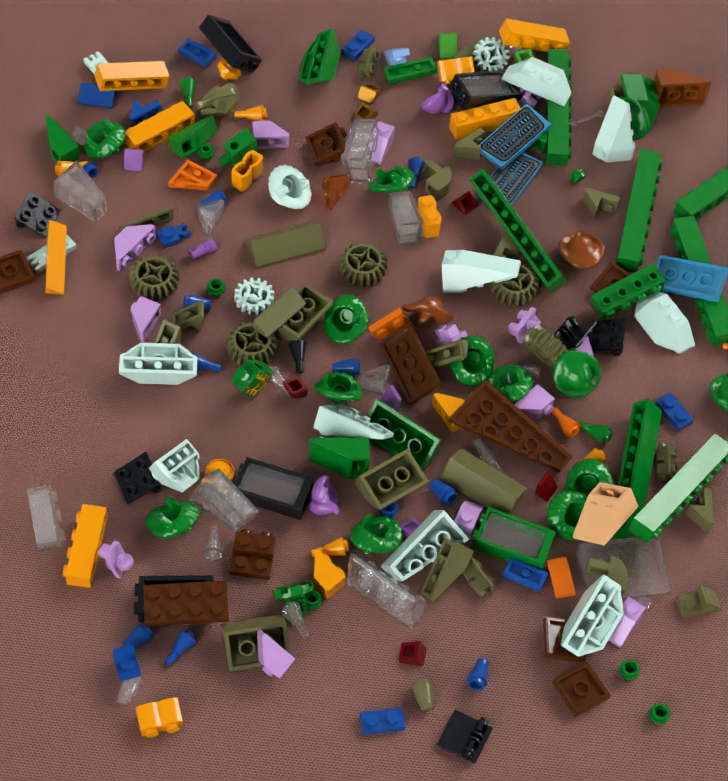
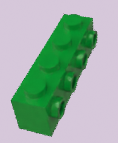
[589,263,666,320]

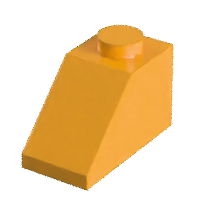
[432,393,465,433]

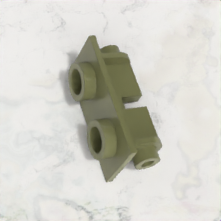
[356,44,380,81]
[656,440,678,481]
[462,556,495,598]

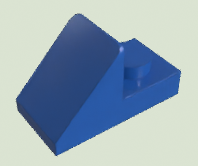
[130,99,162,127]
[113,644,141,681]

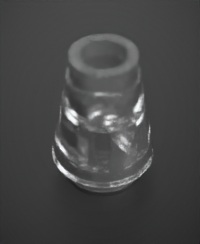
[116,677,143,706]

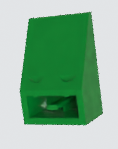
[308,436,370,479]

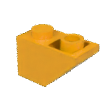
[313,549,346,600]

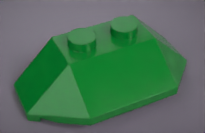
[298,28,340,85]
[620,71,660,131]

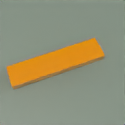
[45,220,67,295]

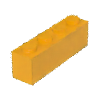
[499,18,570,53]
[94,61,169,91]
[449,98,521,140]
[125,101,195,153]
[63,504,108,588]

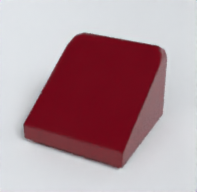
[452,191,479,215]
[282,376,308,398]
[535,471,557,501]
[399,641,426,666]

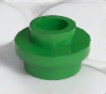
[197,144,215,161]
[569,168,586,184]
[207,278,225,296]
[305,590,323,610]
[619,660,640,680]
[649,703,670,724]

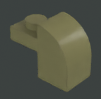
[423,159,452,201]
[585,555,628,596]

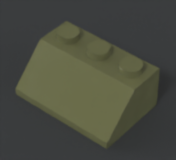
[275,282,334,341]
[354,449,429,511]
[221,614,290,672]

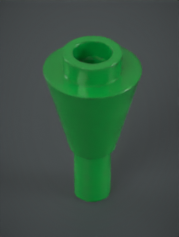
[179,77,196,109]
[578,421,613,444]

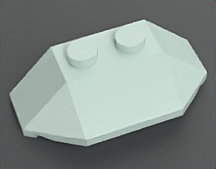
[501,57,571,106]
[634,292,695,354]
[119,343,197,385]
[149,439,199,492]
[561,574,624,657]

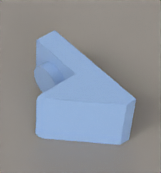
[384,48,410,66]

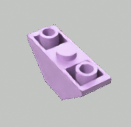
[114,224,156,271]

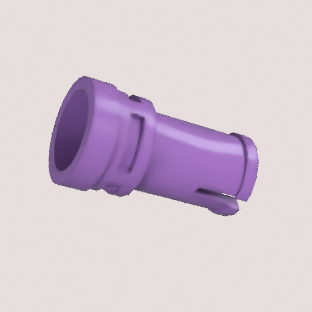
[188,238,217,260]

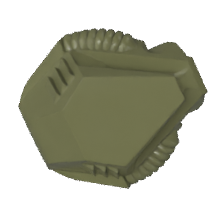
[195,83,241,117]

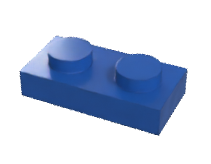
[341,29,375,61]
[178,38,216,68]
[655,392,694,432]
[502,557,548,593]
[360,707,405,735]

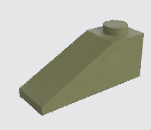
[420,538,474,601]

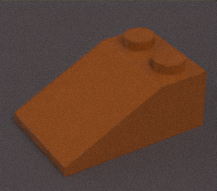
[654,68,711,108]

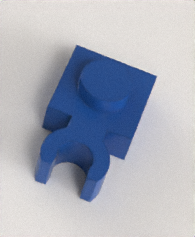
[156,223,191,249]

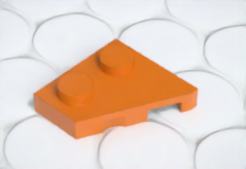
[168,159,217,191]
[368,307,415,340]

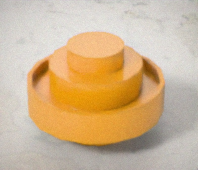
[217,59,241,80]
[206,459,234,487]

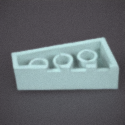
[381,510,469,581]

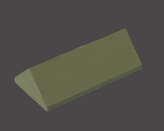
[245,220,326,269]
[440,448,528,515]

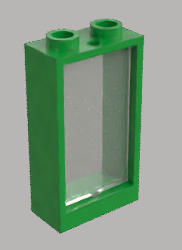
[472,507,556,570]

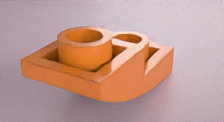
[546,557,576,599]

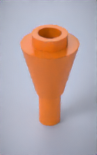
[551,407,581,437]

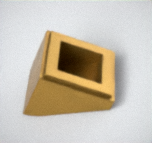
[358,83,383,104]
[352,101,378,125]

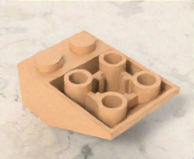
[573,482,639,546]

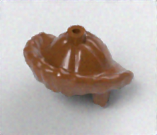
[558,230,605,269]
[402,296,453,325]

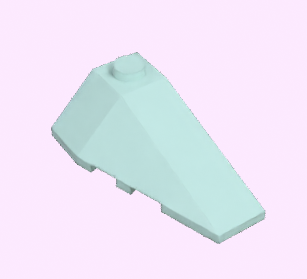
[592,96,635,163]
[442,250,521,293]
[313,403,394,439]

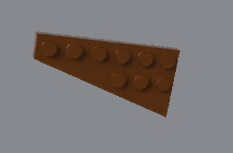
[447,380,573,472]

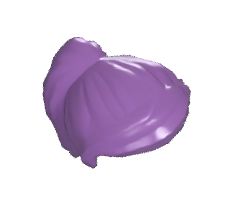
[421,83,454,114]
[309,475,340,516]

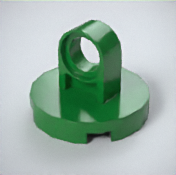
[272,581,314,617]

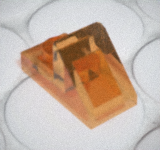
[322,173,350,210]

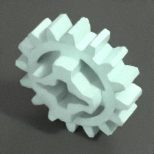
[472,37,510,72]
[234,277,275,315]

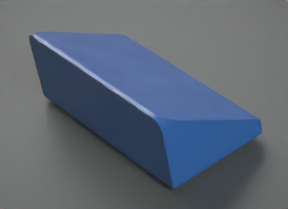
[78,83,116,109]

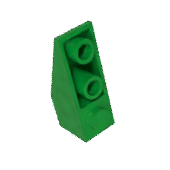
[45,114,80,162]
[167,115,218,158]

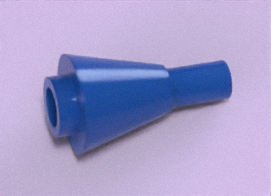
[408,157,425,189]
[192,352,221,372]
[165,629,197,666]

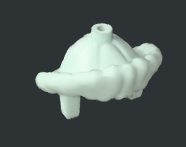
[268,165,312,210]

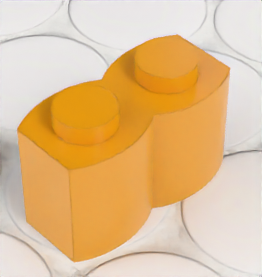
[437,56,474,85]
[232,150,263,192]
[417,195,441,238]
[135,697,183,738]

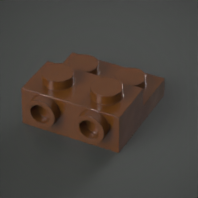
[305,122,353,167]
[230,529,276,580]

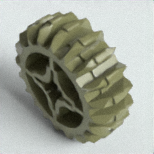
[338,241,388,287]
[129,254,179,301]
[489,263,539,307]
[226,320,277,366]
[523,326,568,368]

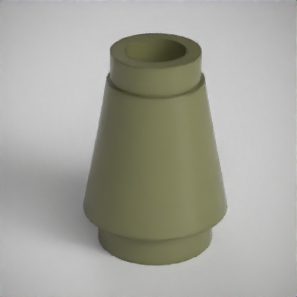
[412,679,434,712]

